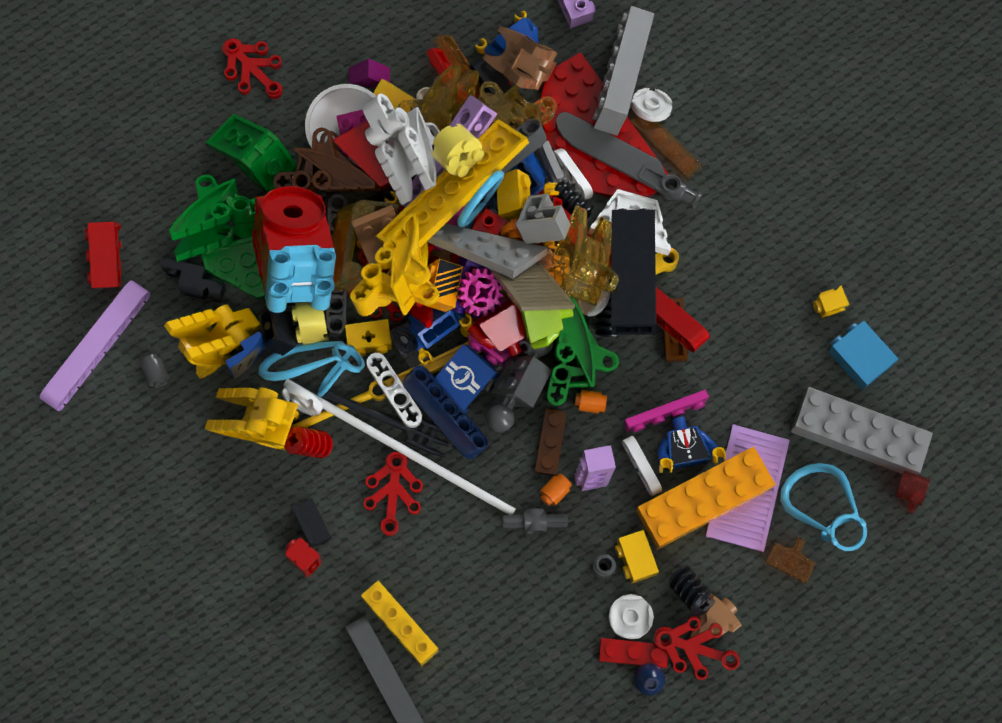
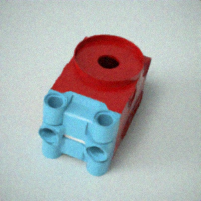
[252,186,336,313]

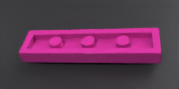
[623,389,709,433]

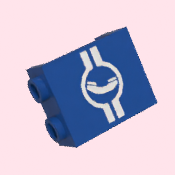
[435,344,500,412]

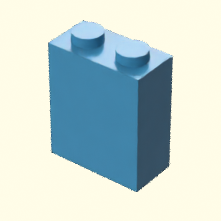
[828,321,898,390]

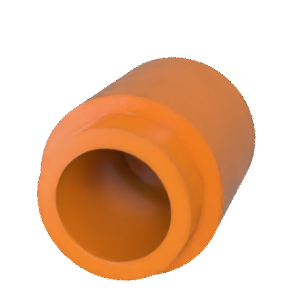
[575,389,607,414]
[540,473,572,506]

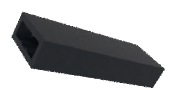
[611,208,656,335]

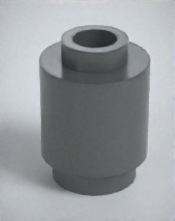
[141,354,170,388]
[592,554,616,580]

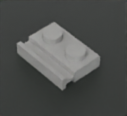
[535,141,564,189]

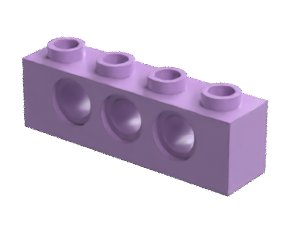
[574,445,616,491]

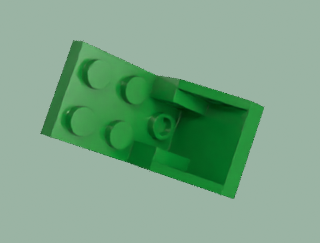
[205,113,297,194]

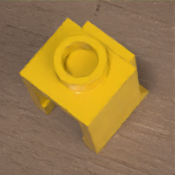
[813,286,849,318]

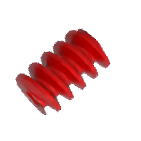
[284,426,333,458]

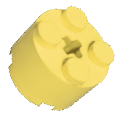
[431,124,484,177]
[292,302,329,345]

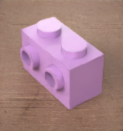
[558,0,595,28]

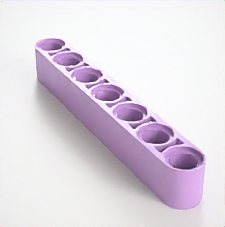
[40,280,150,411]

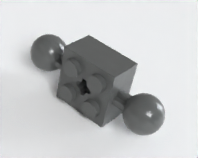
[486,337,553,432]

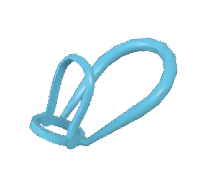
[259,341,365,397]
[780,463,867,551]

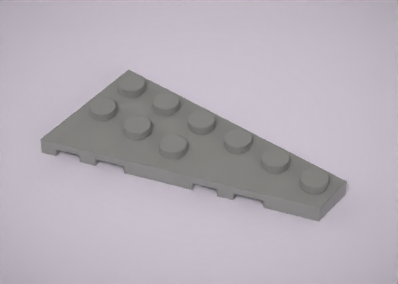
[427,224,548,279]

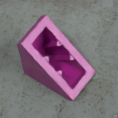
[349,58,390,88]

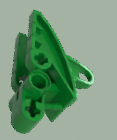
[169,175,263,262]
[546,297,619,406]

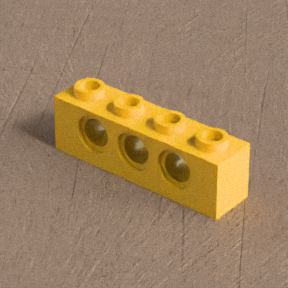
[361,580,438,667]

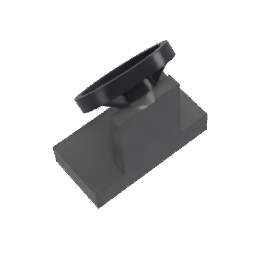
[390,322,430,368]

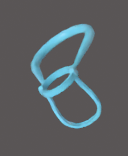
[457,170,504,229]

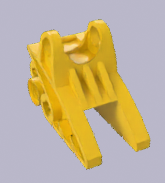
[350,213,440,316]
[164,304,261,379]
[204,388,299,450]

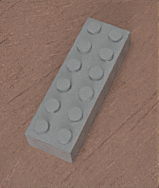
[593,6,655,136]
[790,387,933,478]

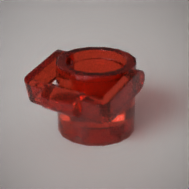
[896,471,930,514]

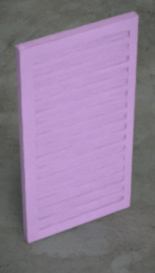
[706,424,790,552]

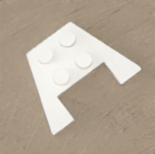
[588,189,671,256]

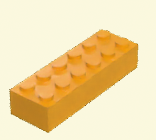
[636,446,776,550]

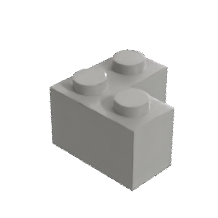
[516,194,571,244]

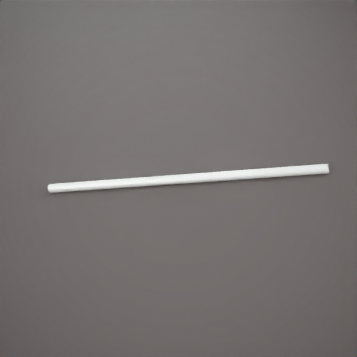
[283,379,516,515]

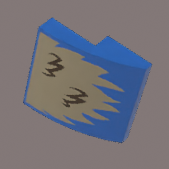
[225,332,264,379]

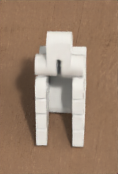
[362,94,440,205]

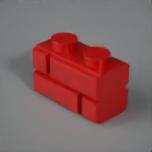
[285,538,322,578]

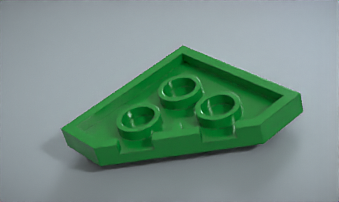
[201,237,265,300]

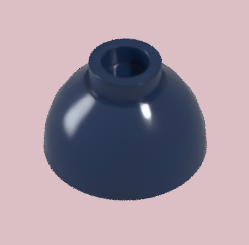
[633,664,665,695]

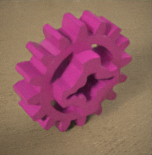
[456,268,504,316]

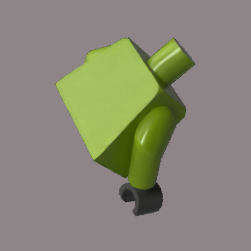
[509,297,573,354]

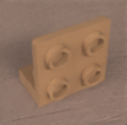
[351,205,396,264]

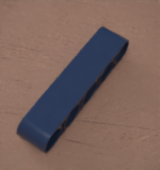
[402,365,488,459]

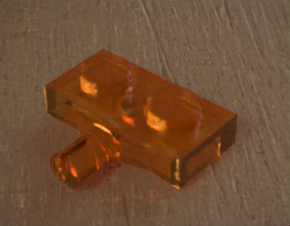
[765,537,816,584]

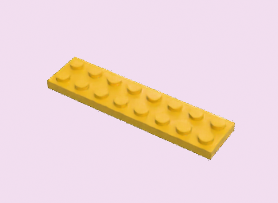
[376,119,529,248]

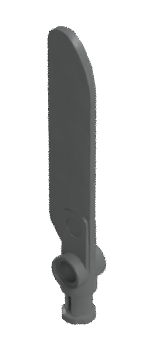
[556,112,703,210]

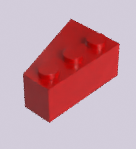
[333,121,391,189]
[85,222,121,288]

